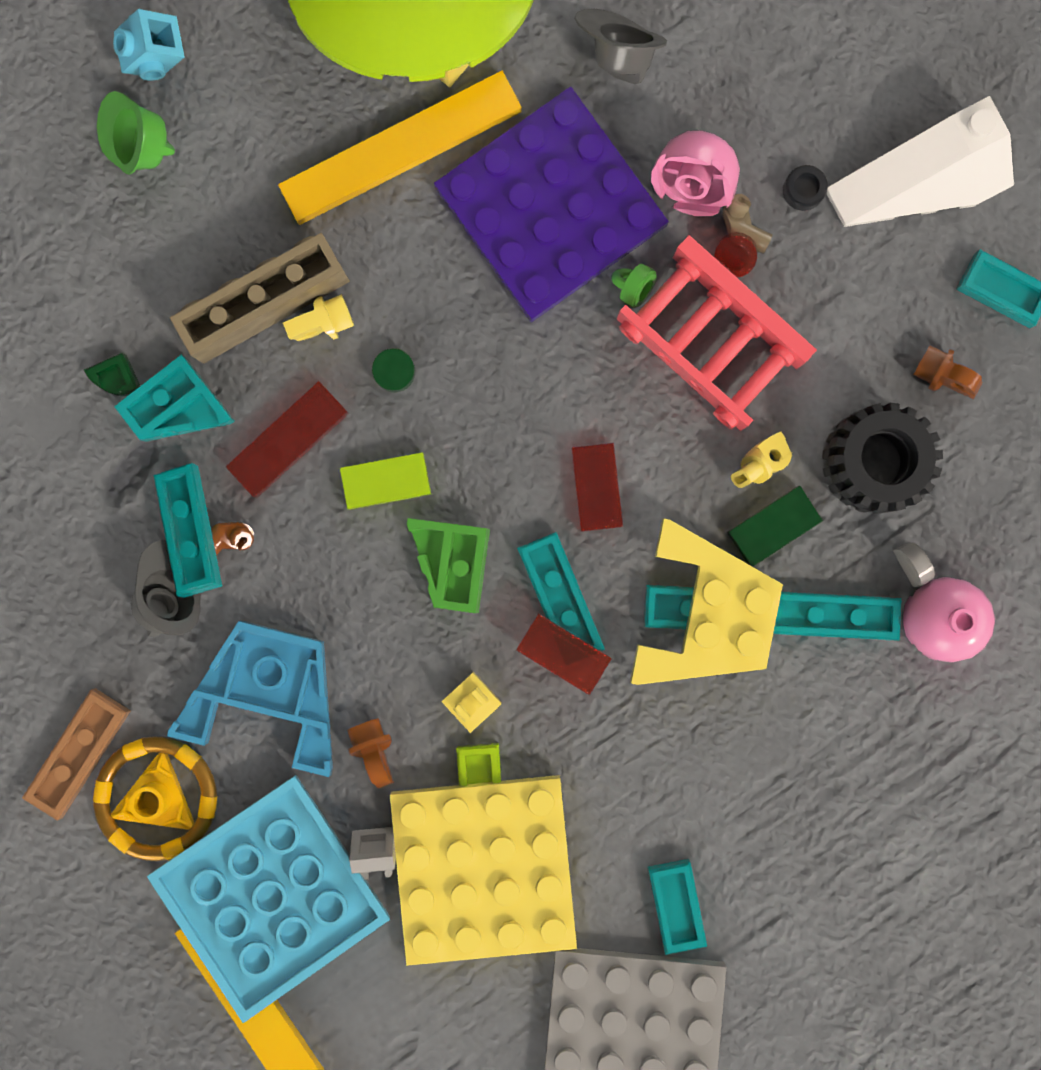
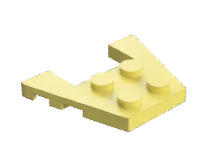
[630,519,783,685]

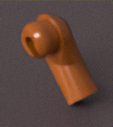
[211,522,254,556]

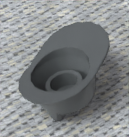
[574,9,667,84]
[131,540,201,637]

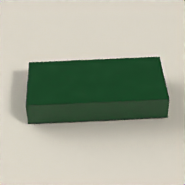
[727,486,823,567]

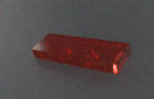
[225,381,349,498]

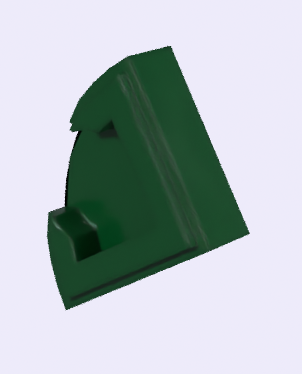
[84,353,140,397]

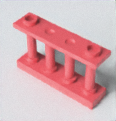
[617,235,817,431]

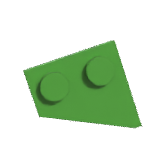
[407,518,490,613]

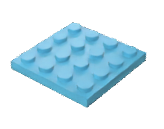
[147,775,390,1023]

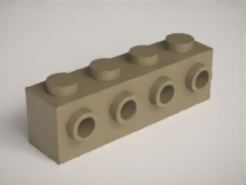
[169,232,350,364]

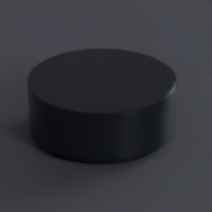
[783,165,828,211]

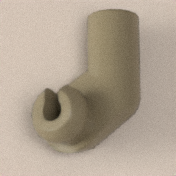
[722,194,773,254]

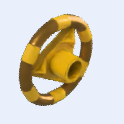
[93,737,218,861]

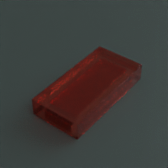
[571,443,623,532]
[516,613,612,695]

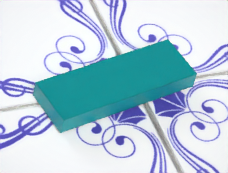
[153,463,223,598]
[517,532,605,666]

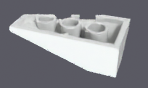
[826,96,1014,227]

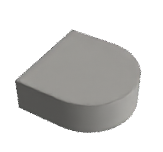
[892,543,935,587]

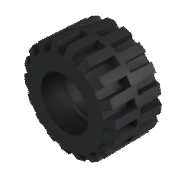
[822,402,943,514]

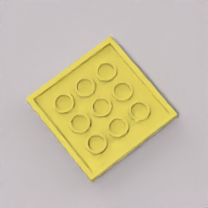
[390,775,577,966]

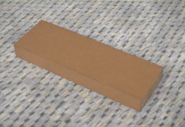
[22,688,131,821]

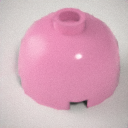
[651,131,740,216]
[902,577,995,663]

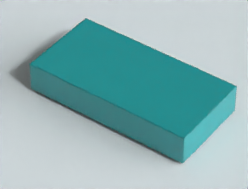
[956,249,1041,328]
[647,859,707,955]

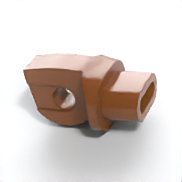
[913,345,983,399]
[347,718,394,789]

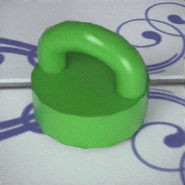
[611,263,657,308]

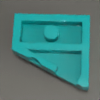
[114,355,235,442]

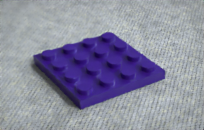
[434,86,669,323]

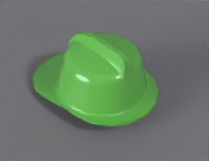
[97,91,175,175]

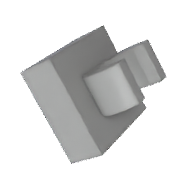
[349,827,396,879]

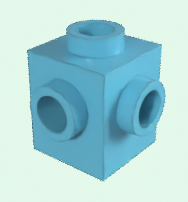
[113,9,185,81]

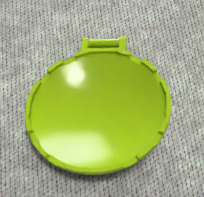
[287,0,534,82]

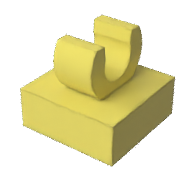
[442,671,502,733]

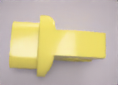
[283,294,354,341]
[731,431,792,488]

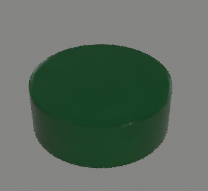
[372,348,416,393]

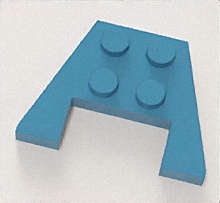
[167,621,333,777]

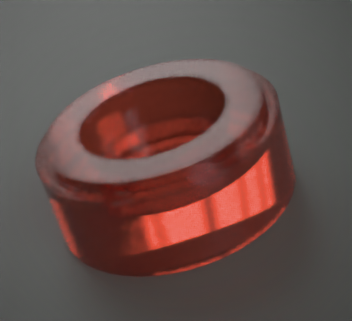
[714,232,758,278]

